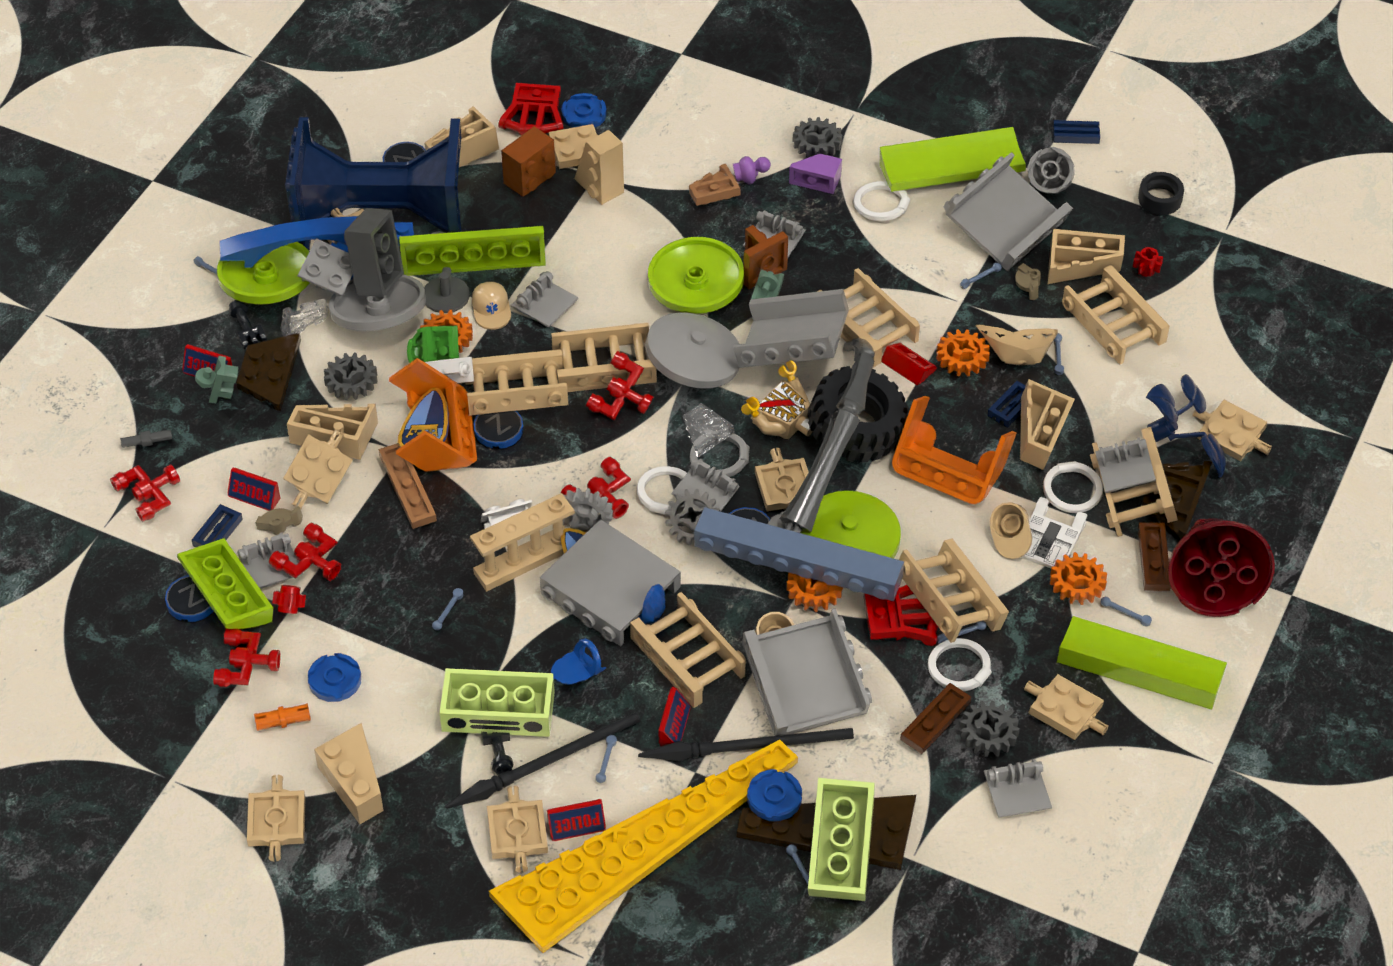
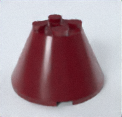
[1168,518,1275,617]

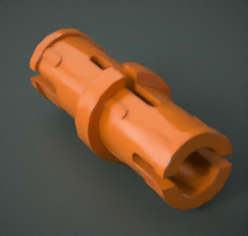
[254,703,311,731]

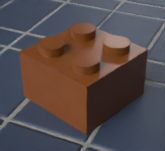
[501,126,556,197]

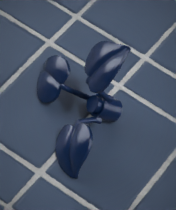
[1146,374,1226,478]

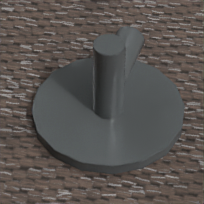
[424,267,470,313]

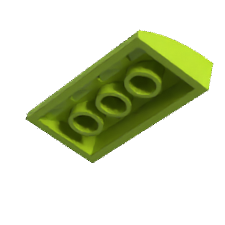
[177,538,273,629]

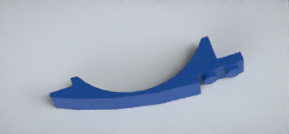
[220,216,414,268]

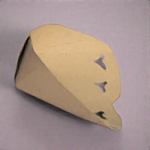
[975,325,1058,365]

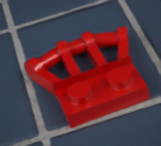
[498,83,564,135]
[863,585,938,646]

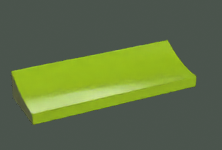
[880,127,1026,192]
[399,226,546,276]
[1057,616,1227,710]

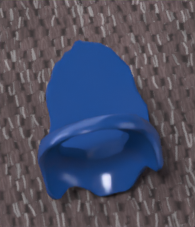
[636,584,665,624]
[551,638,606,685]

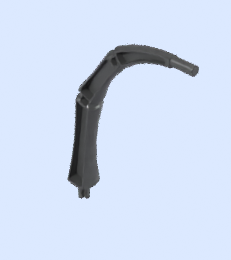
[779,338,875,533]

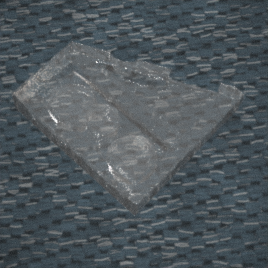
[281,298,329,336]
[683,403,735,457]

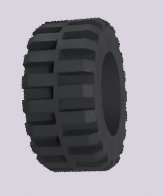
[807,366,908,462]

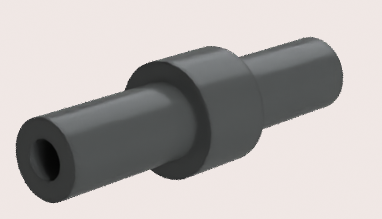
[120,429,172,448]

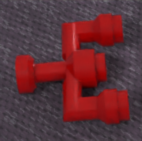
[586,351,654,420]
[561,457,631,519]
[110,464,180,522]
[269,522,341,581]
[213,629,281,687]

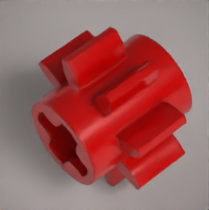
[1132,247,1163,277]
[272,585,306,614]

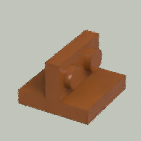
[743,225,788,289]

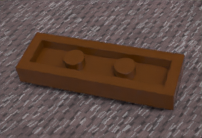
[1138,523,1171,591]
[900,683,972,754]

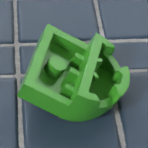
[407,326,459,363]

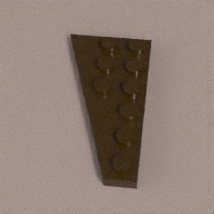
[737,794,917,870]

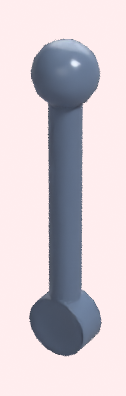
[193,256,217,274]
[960,263,1002,289]
[1054,333,1064,375]
[432,588,463,630]
[1100,596,1152,626]
[937,621,987,644]
[595,735,617,783]
[786,844,809,884]

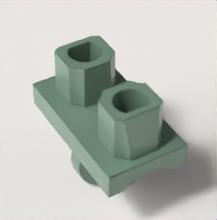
[751,270,784,299]
[195,356,238,404]

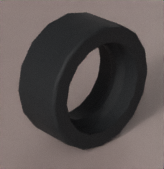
[1138,172,1185,215]

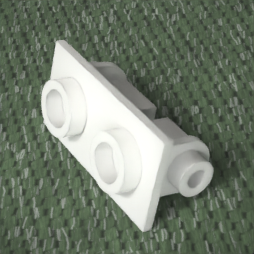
[425,357,474,383]
[481,499,532,529]

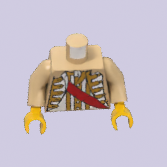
[741,360,813,439]

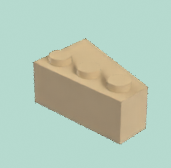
[424,106,499,167]
[574,130,624,205]
[1048,229,1125,284]
[1020,379,1075,470]
[287,404,378,460]
[314,723,384,824]

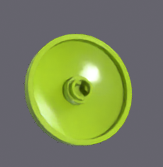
[648,237,744,314]
[217,242,310,304]
[800,491,901,559]

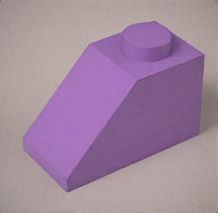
[789,154,842,194]

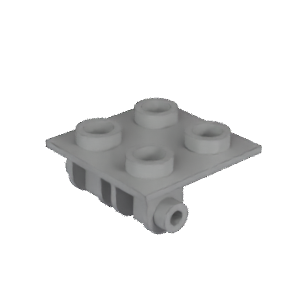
[743,210,806,258]
[298,239,353,297]
[511,271,578,328]
[1095,437,1156,493]
[671,458,740,512]
[237,532,303,589]
[984,759,1052,818]

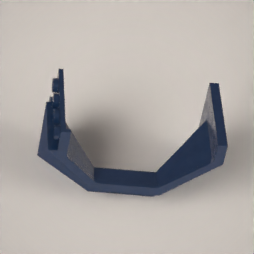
[285,117,462,252]

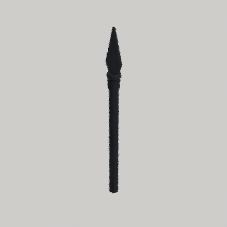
[445,712,640,809]
[638,728,854,761]

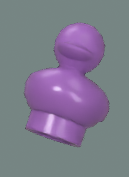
[733,156,771,184]

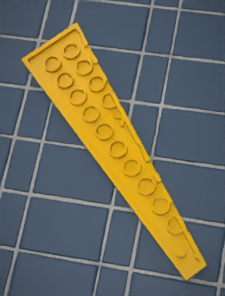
[489,740,798,953]

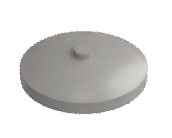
[329,275,426,331]
[645,312,739,388]

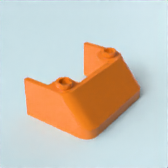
[389,358,477,471]
[892,396,1017,504]

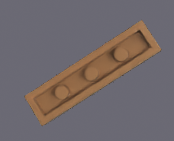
[378,443,437,529]

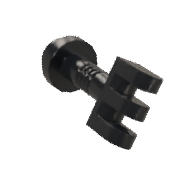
[229,300,267,349]
[481,732,514,775]

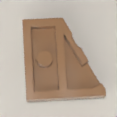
[689,163,741,206]

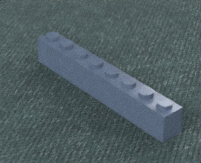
[694,507,904,601]

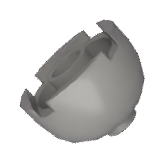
[1027,147,1075,194]

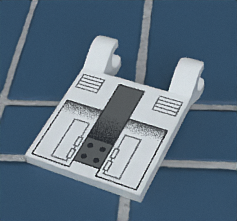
[1022,497,1087,568]

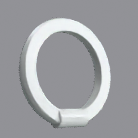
[853,181,910,221]
[1043,461,1103,513]
[637,466,687,515]
[928,638,992,691]

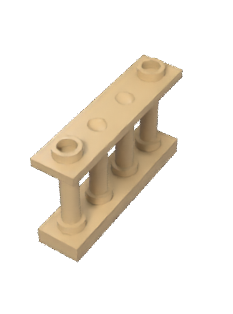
[1062,265,1170,365]
[817,268,920,367]
[551,323,657,392]
[466,349,568,416]
[1090,427,1178,537]
[470,493,575,592]
[899,538,1009,643]
[630,592,746,708]

